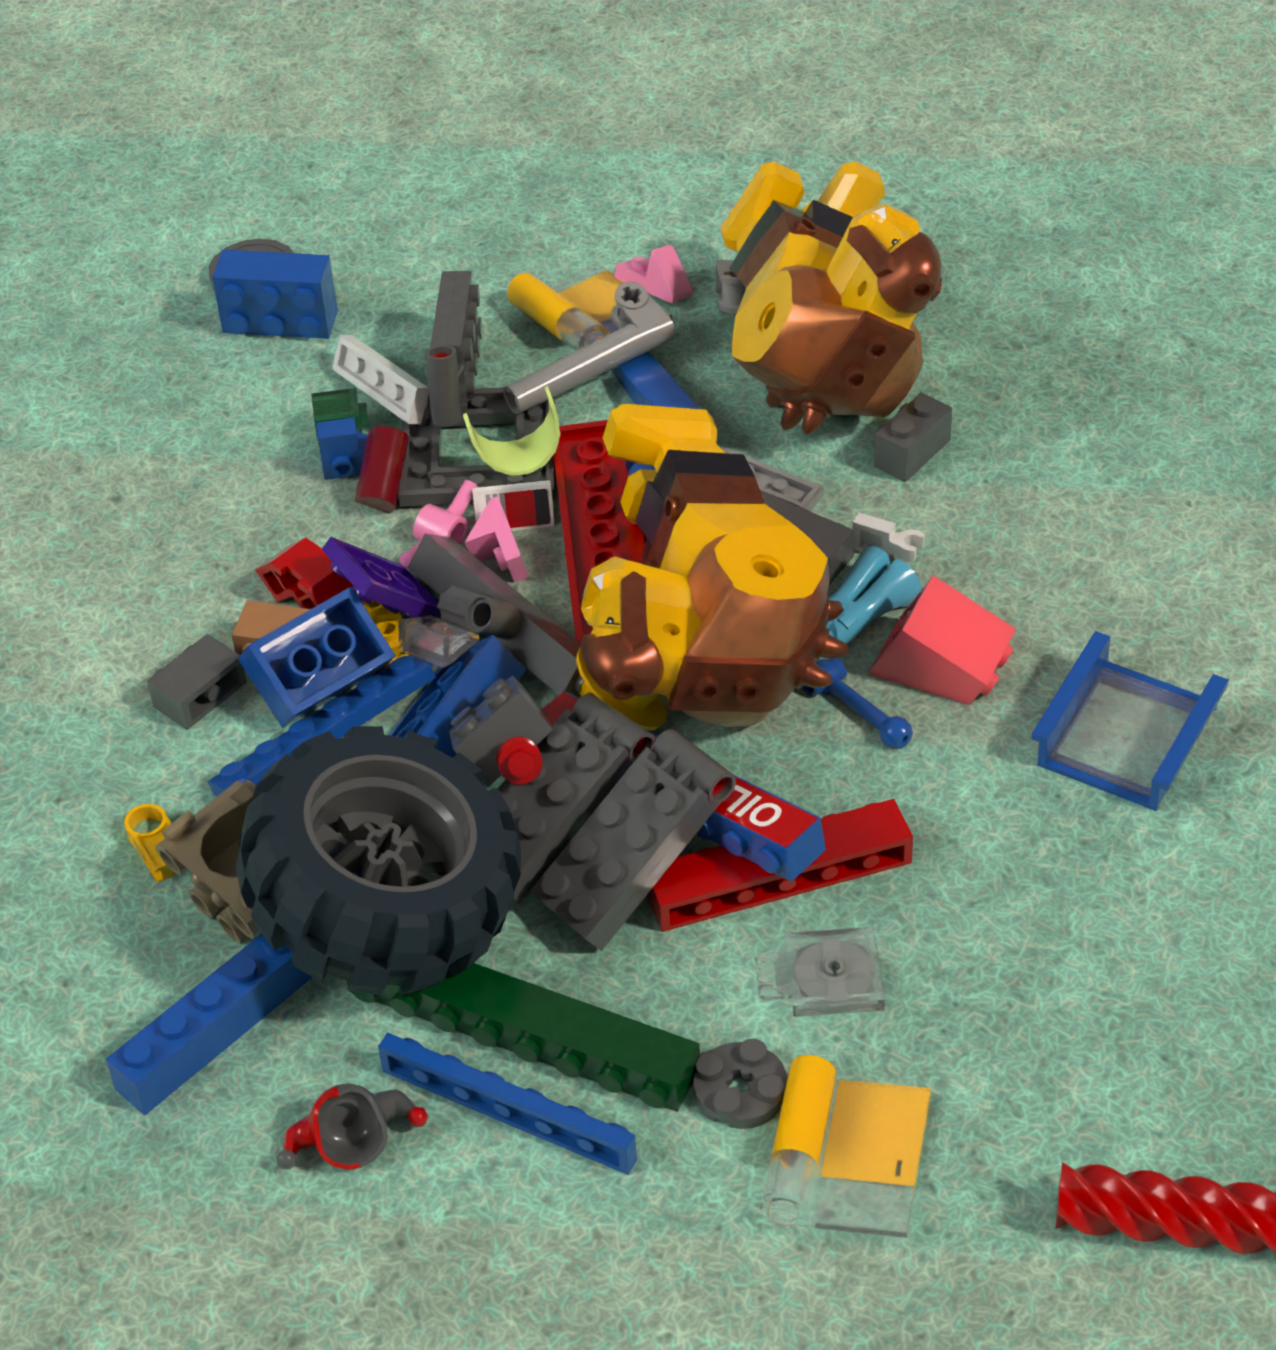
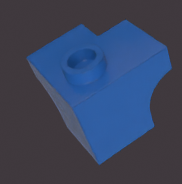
[316,417,368,480]

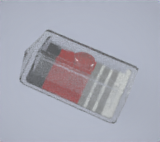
[398,615,479,668]

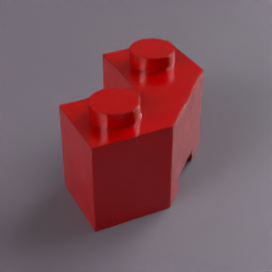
[255,537,362,609]

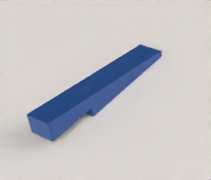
[587,322,700,409]

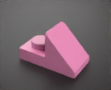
[614,245,693,304]
[465,496,529,582]

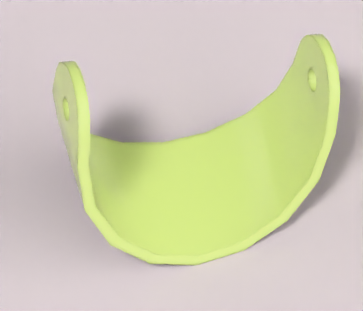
[463,386,560,476]

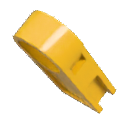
[124,804,176,883]

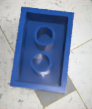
[212,250,338,339]
[238,587,396,728]

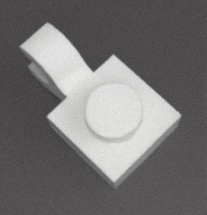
[852,512,925,562]

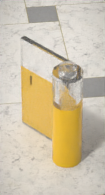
[507,263,673,351]
[760,1055,931,1238]

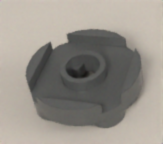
[693,1038,787,1129]

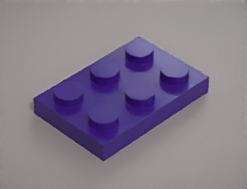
[322,537,446,625]

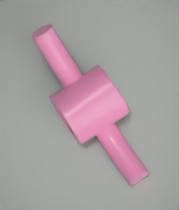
[400,479,478,569]

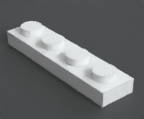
[332,334,429,424]

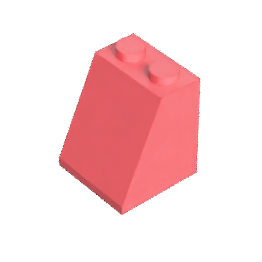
[868,575,1016,705]

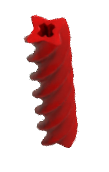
[1055,1162,1276,1254]

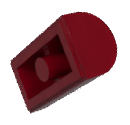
[355,426,409,513]

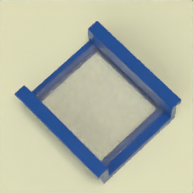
[1031,631,1229,811]

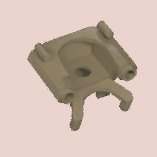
[156,780,260,943]

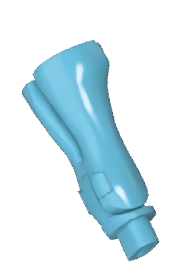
[816,546,922,662]

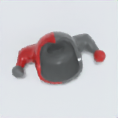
[276,1083,428,1170]

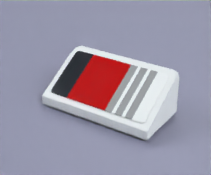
[472,480,555,531]

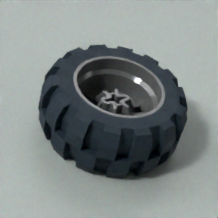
[236,726,521,995]

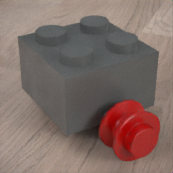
[449,676,554,787]

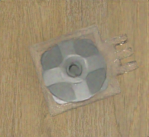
[755,927,885,1017]

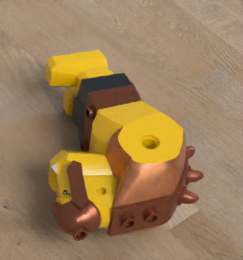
[720,161,942,435]
[581,404,849,727]

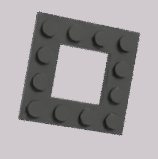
[398,387,555,507]

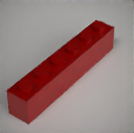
[647,799,913,932]

